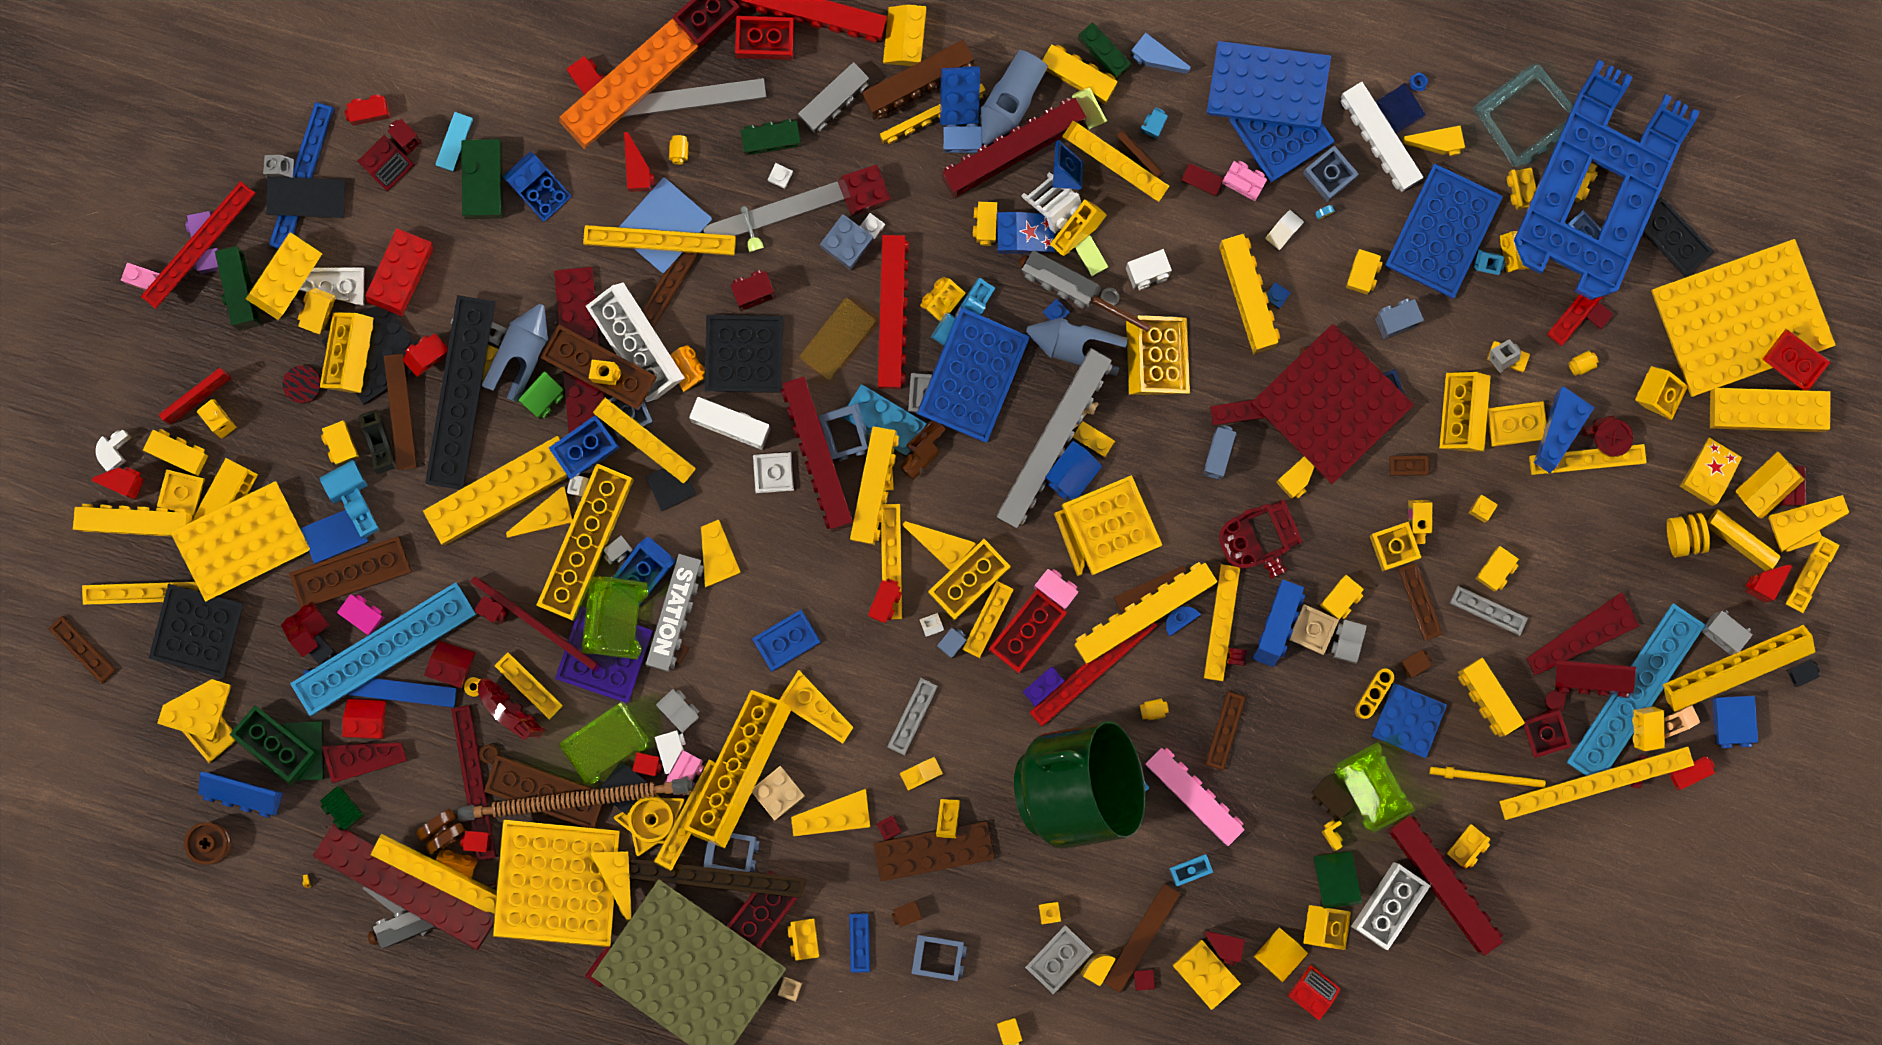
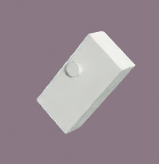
[689,397,771,450]
[1351,862,1430,950]

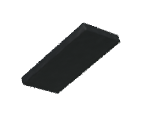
[266,176,345,218]
[1643,196,1714,278]

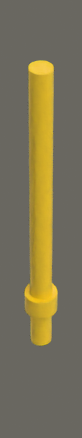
[1429,766,1546,788]

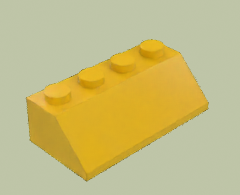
[320,313,374,393]
[1439,372,1491,452]

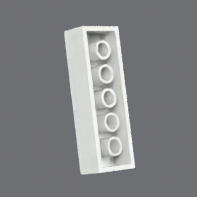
[586,283,685,402]

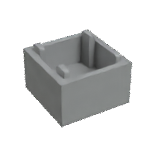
[1701,610,1753,655]

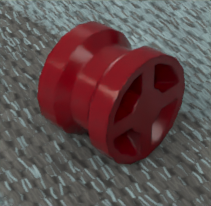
[1263,557,1287,579]
[1227,648,1247,666]

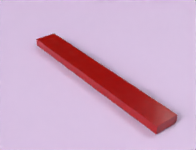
[140,181,256,309]
[1029,622,1157,727]

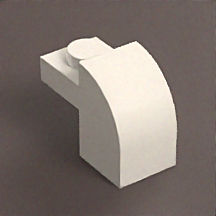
[96,430,132,472]

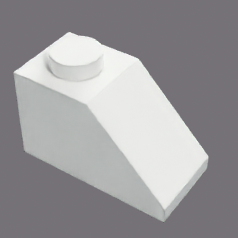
[655,731,686,774]

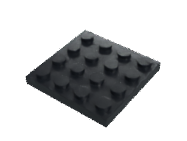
[322,306,416,405]
[705,315,783,393]
[149,583,244,678]

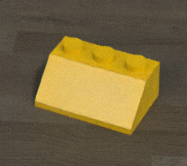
[883,5,926,66]
[1736,452,1805,519]

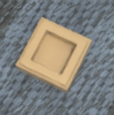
[778,977,802,1002]

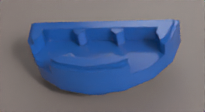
[1166,606,1201,636]

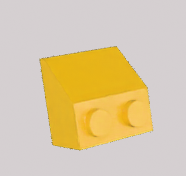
[1635,366,1688,420]
[1303,905,1351,950]

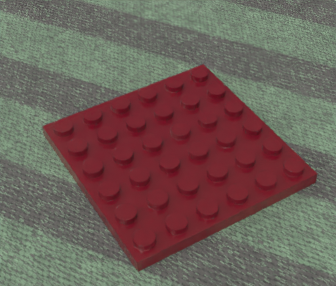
[1251,324,1414,485]

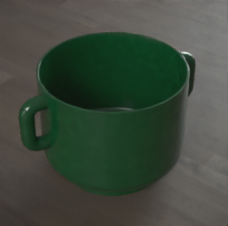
[1014,721,1146,849]

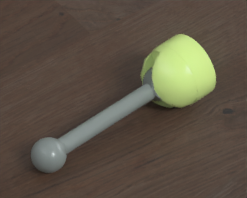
[741,206,764,252]

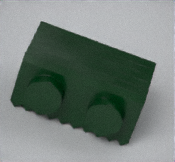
[320,786,365,830]

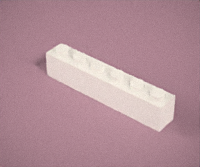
[1341,82,1423,192]

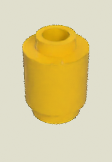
[669,135,689,165]
[1568,350,1599,376]
[1140,698,1169,721]

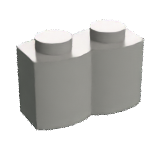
[1331,620,1367,664]
[656,689,699,733]

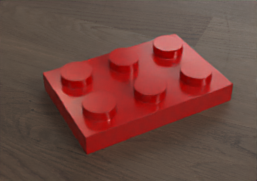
[1762,329,1830,391]

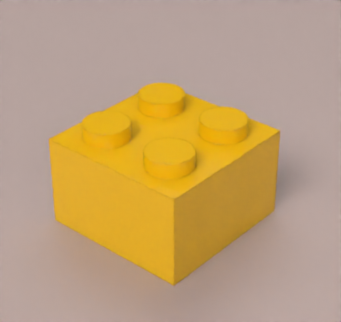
[1370,521,1421,572]

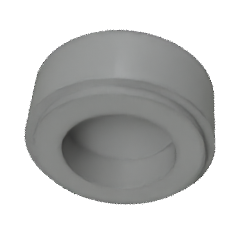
[1100,288,1119,306]

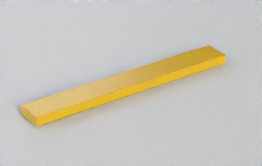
[583,225,736,256]

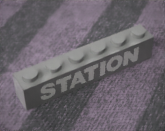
[646,554,704,672]

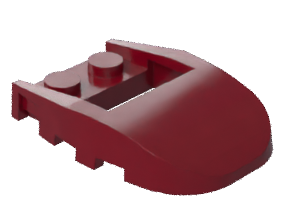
[1219,500,1303,568]
[478,678,546,740]

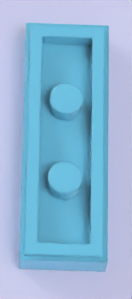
[435,112,473,172]

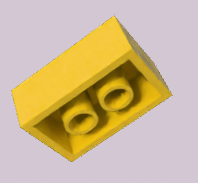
[1172,939,1241,1010]

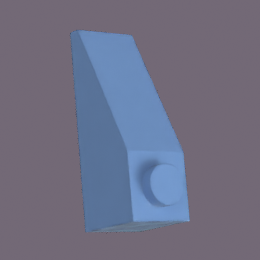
[1131,33,1191,74]

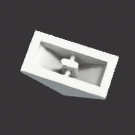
[1265,210,1304,251]

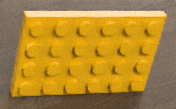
[170,481,310,602]

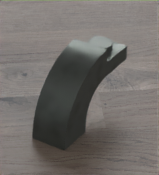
[359,409,395,475]

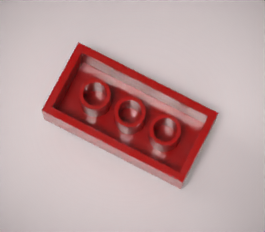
[365,228,434,317]
[989,589,1067,674]

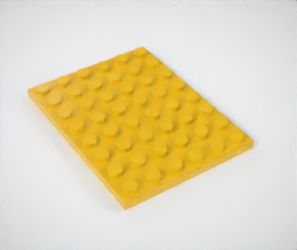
[1651,239,1836,397]

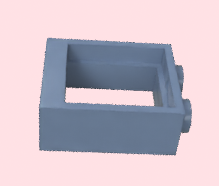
[819,403,870,461]
[1202,425,1236,480]
[703,833,759,872]
[912,935,967,981]

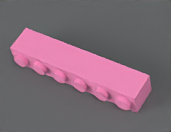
[1144,748,1245,846]

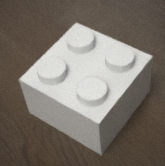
[1126,249,1172,291]

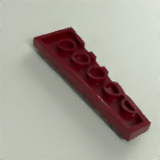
[1526,592,1639,676]

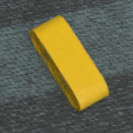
[1355,669,1394,719]

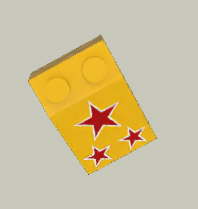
[1679,438,1742,506]

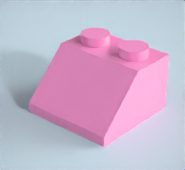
[1034,569,1078,611]

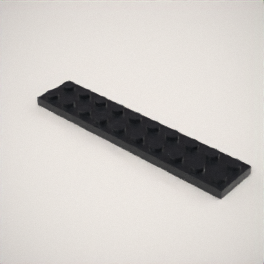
[425,295,496,490]

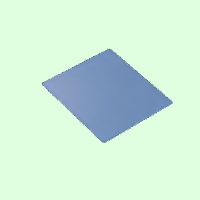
[618,178,712,273]

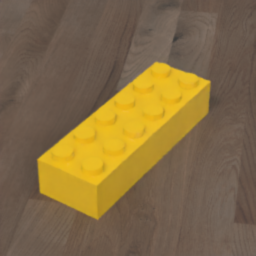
[1219,234,1280,355]
[1710,388,1830,432]

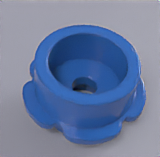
[1409,73,1428,91]

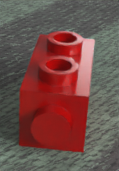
[344,95,390,126]
[868,578,902,624]
[1668,756,1715,790]

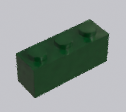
[1078,22,1131,81]
[741,119,801,156]

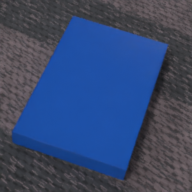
[300,510,368,564]
[752,609,821,672]

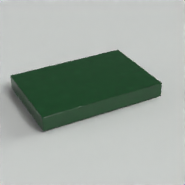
[283,721,324,780]
[1313,851,1362,909]

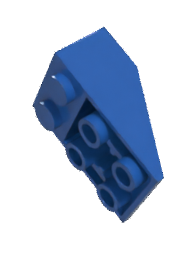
[502,151,572,222]

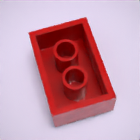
[735,16,794,60]

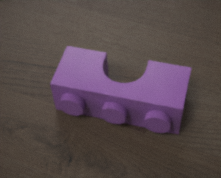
[185,211,219,274]

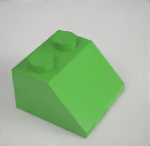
[518,371,565,420]

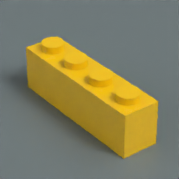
[1042,44,1118,105]

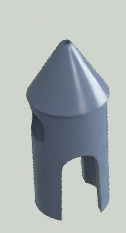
[981,49,1048,146]
[481,303,548,403]
[1026,317,1128,376]

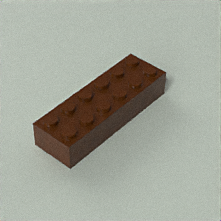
[862,40,974,120]

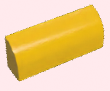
[192,458,258,521]
[1706,509,1780,571]
[1080,954,1116,986]

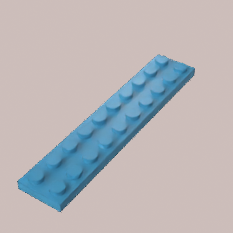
[290,582,476,717]
[1566,603,1705,776]

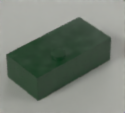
[461,139,503,219]
[214,246,261,331]
[229,705,316,786]

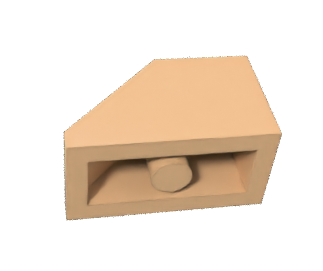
[1664,705,1700,739]

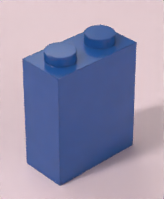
[1045,441,1102,500]
[1712,696,1758,748]

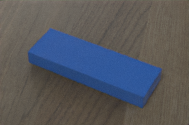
[849,913,870,973]

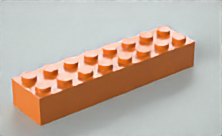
[559,18,698,150]

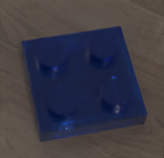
[1376,83,1426,134]

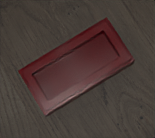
[1181,163,1224,197]

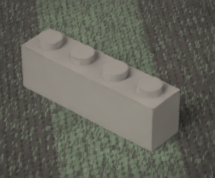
[798,62,870,134]

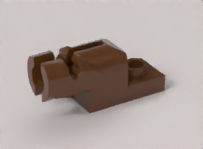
[900,420,946,480]

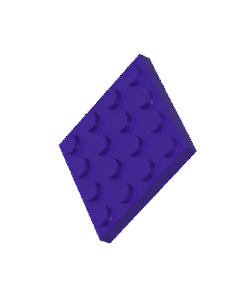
[555,606,653,704]

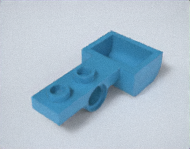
[931,278,995,346]
[319,459,379,539]

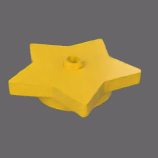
[614,793,685,856]

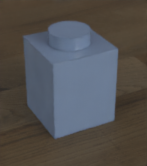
[937,628,967,659]

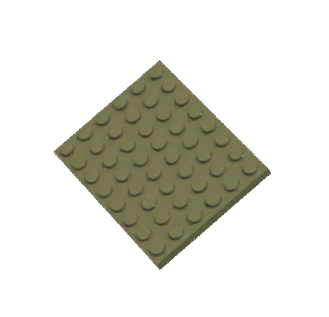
[592,879,787,1045]

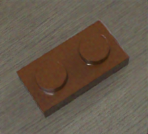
[1389,456,1429,476]

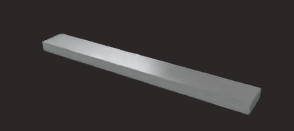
[622,78,766,118]
[703,181,844,236]

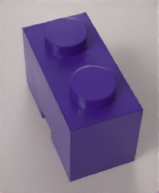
[1022,667,1064,707]

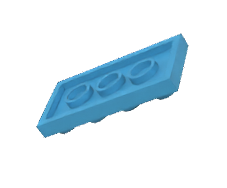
[842,384,927,457]

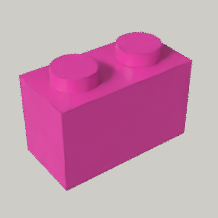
[337,594,385,635]

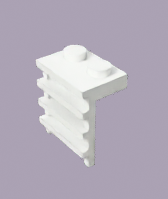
[1022,172,1081,233]

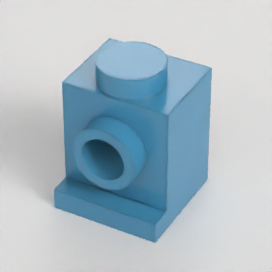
[1140,108,1168,140]
[1473,249,1505,275]

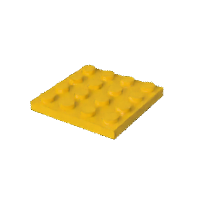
[1062,475,1162,575]

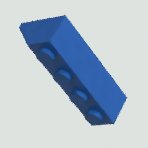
[198,772,283,818]

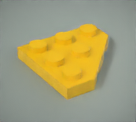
[157,679,231,740]

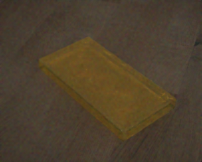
[799,298,876,381]

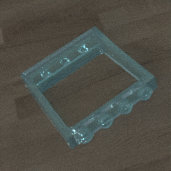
[1472,63,1573,167]

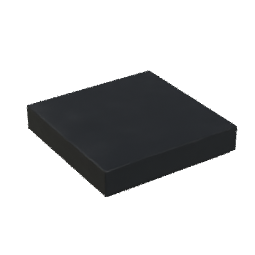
[645,468,696,511]
[599,761,650,815]

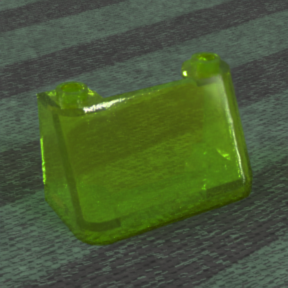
[582,576,648,659]
[558,702,651,785]
[1334,742,1415,833]

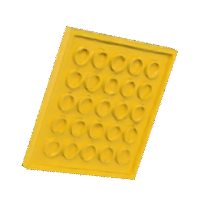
[493,820,619,947]

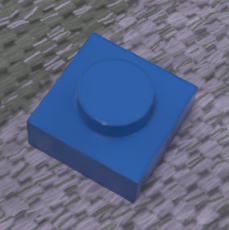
[1267,282,1290,309]
[1043,299,1070,320]

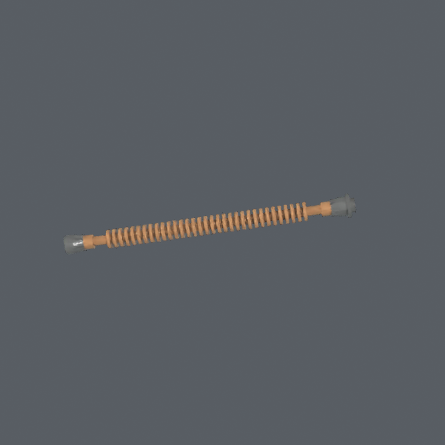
[457,776,693,822]

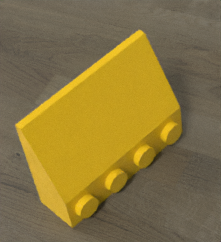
[1126,315,1190,395]

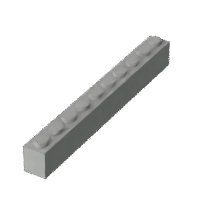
[997,348,1113,528]

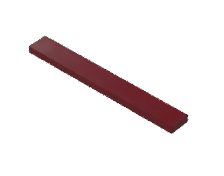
[470,576,600,671]
[451,705,497,861]

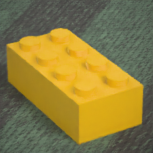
[246,232,322,320]
[928,539,1011,621]
[1458,658,1525,737]

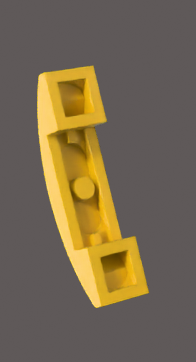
[1786,536,1840,613]

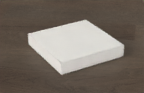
[753,452,794,494]

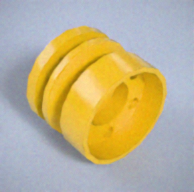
[1667,513,1710,558]

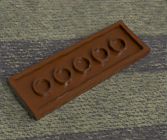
[540,325,657,410]
[289,536,411,608]
[484,755,603,828]
[874,821,994,882]

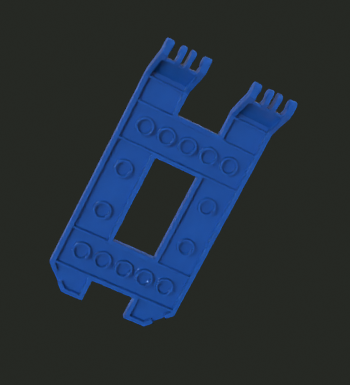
[1514,59,1699,300]

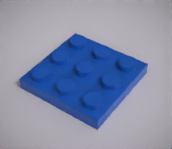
[1371,683,1447,758]

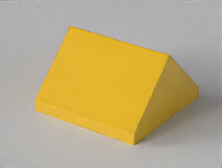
[1253,928,1308,982]

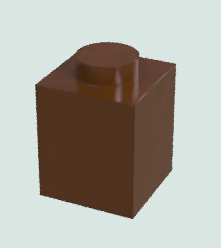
[1400,650,1432,679]
[891,901,922,928]

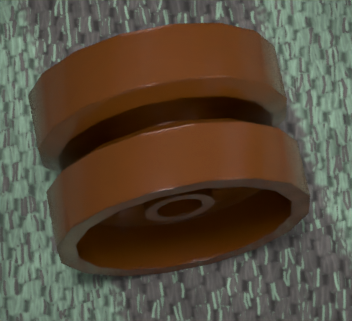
[415,809,466,855]
[184,822,232,865]

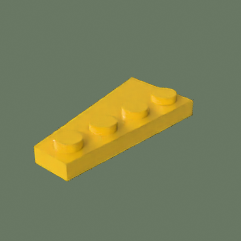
[1768,495,1849,553]
[780,670,853,743]
[791,789,870,836]

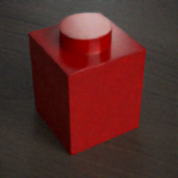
[632,752,663,776]
[461,831,491,852]

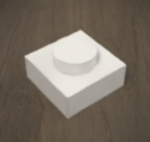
[768,163,793,189]
[860,213,885,240]
[567,476,589,497]
[920,613,944,637]

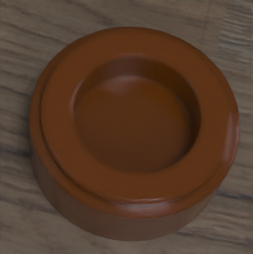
[479,745,499,764]

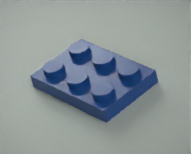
[940,66,980,125]

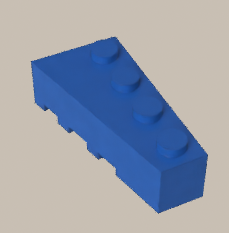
[1534,386,1595,473]
[1252,579,1305,667]

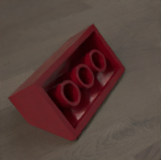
[1555,660,1636,698]

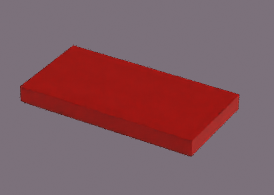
[159,368,232,425]

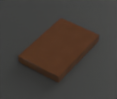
[1117,131,1164,179]

